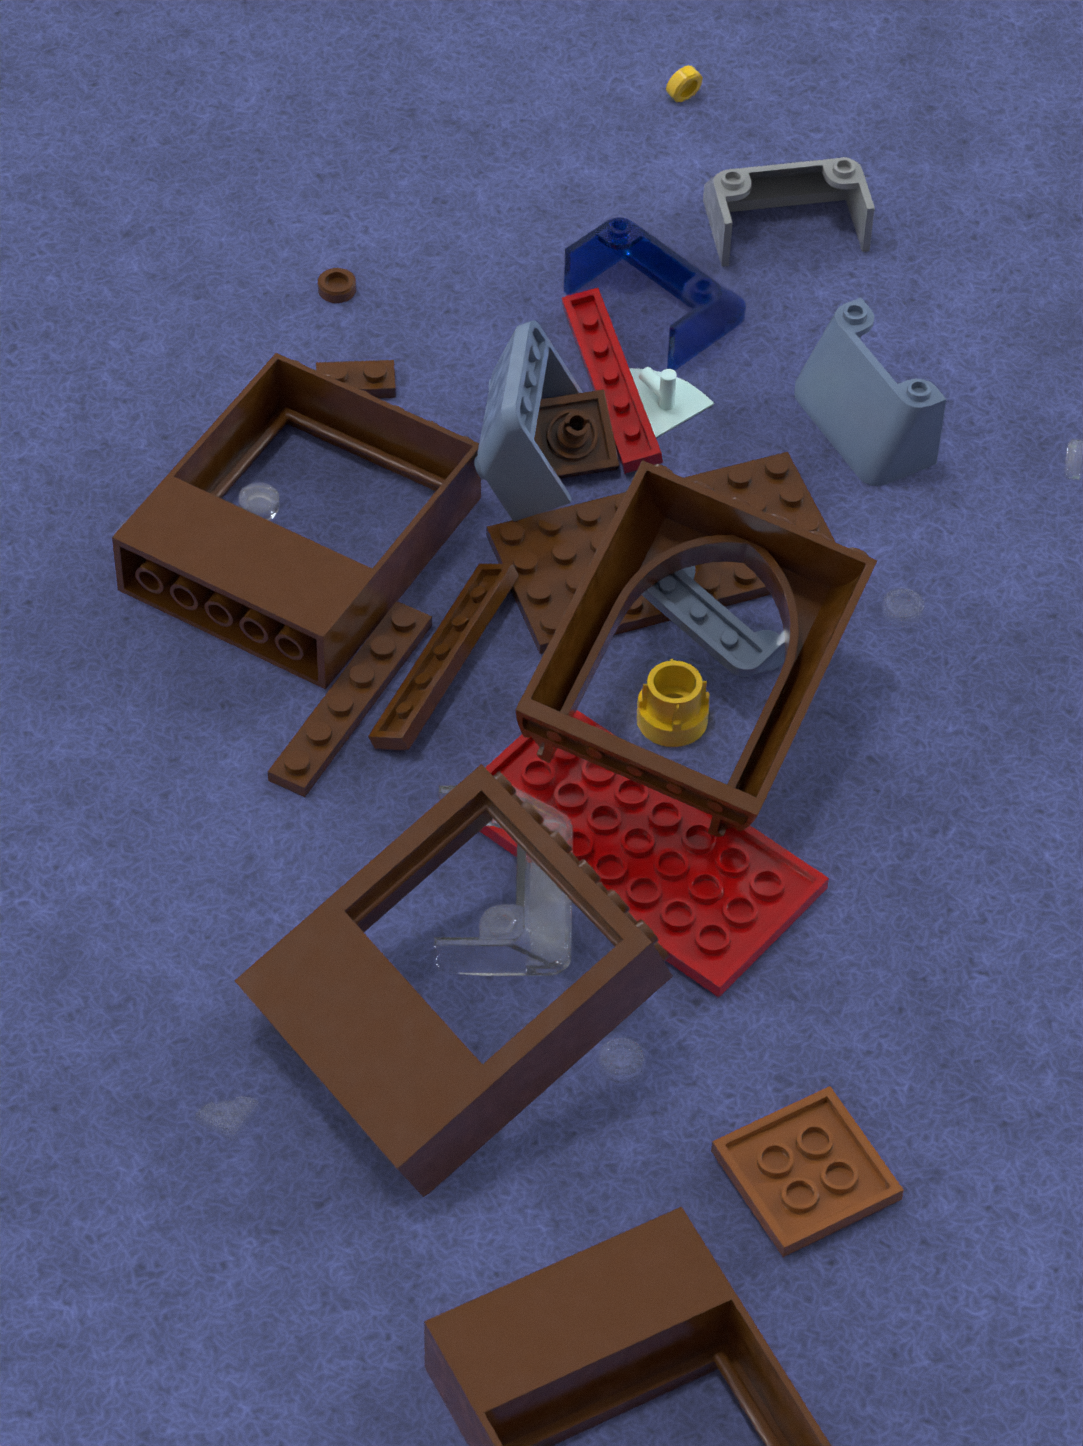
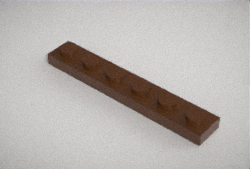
[368,563,519,750]
[268,601,432,797]

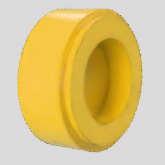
[666,65,702,102]

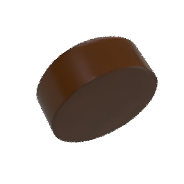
[318,268,356,303]

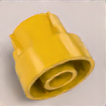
[636,658,710,747]

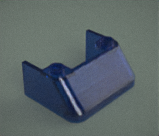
[564,217,746,371]

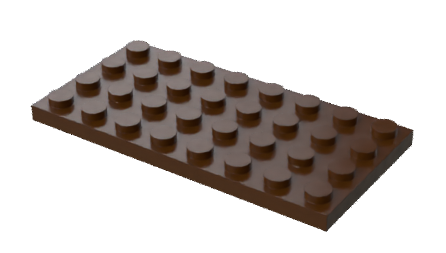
[486,452,835,654]

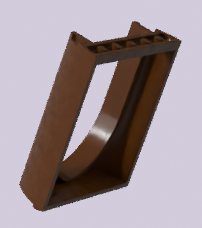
[515,460,878,837]

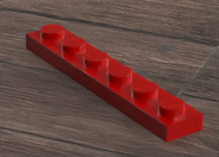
[561,287,663,474]

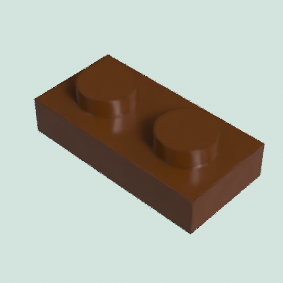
[316,360,396,398]

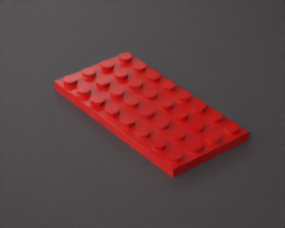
[479,710,829,997]

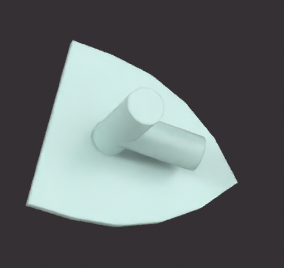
[629,367,714,438]

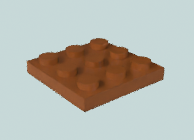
[711,1086,904,1257]

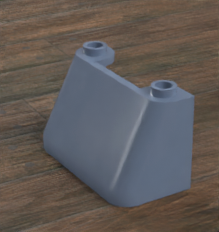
[794,298,946,486]

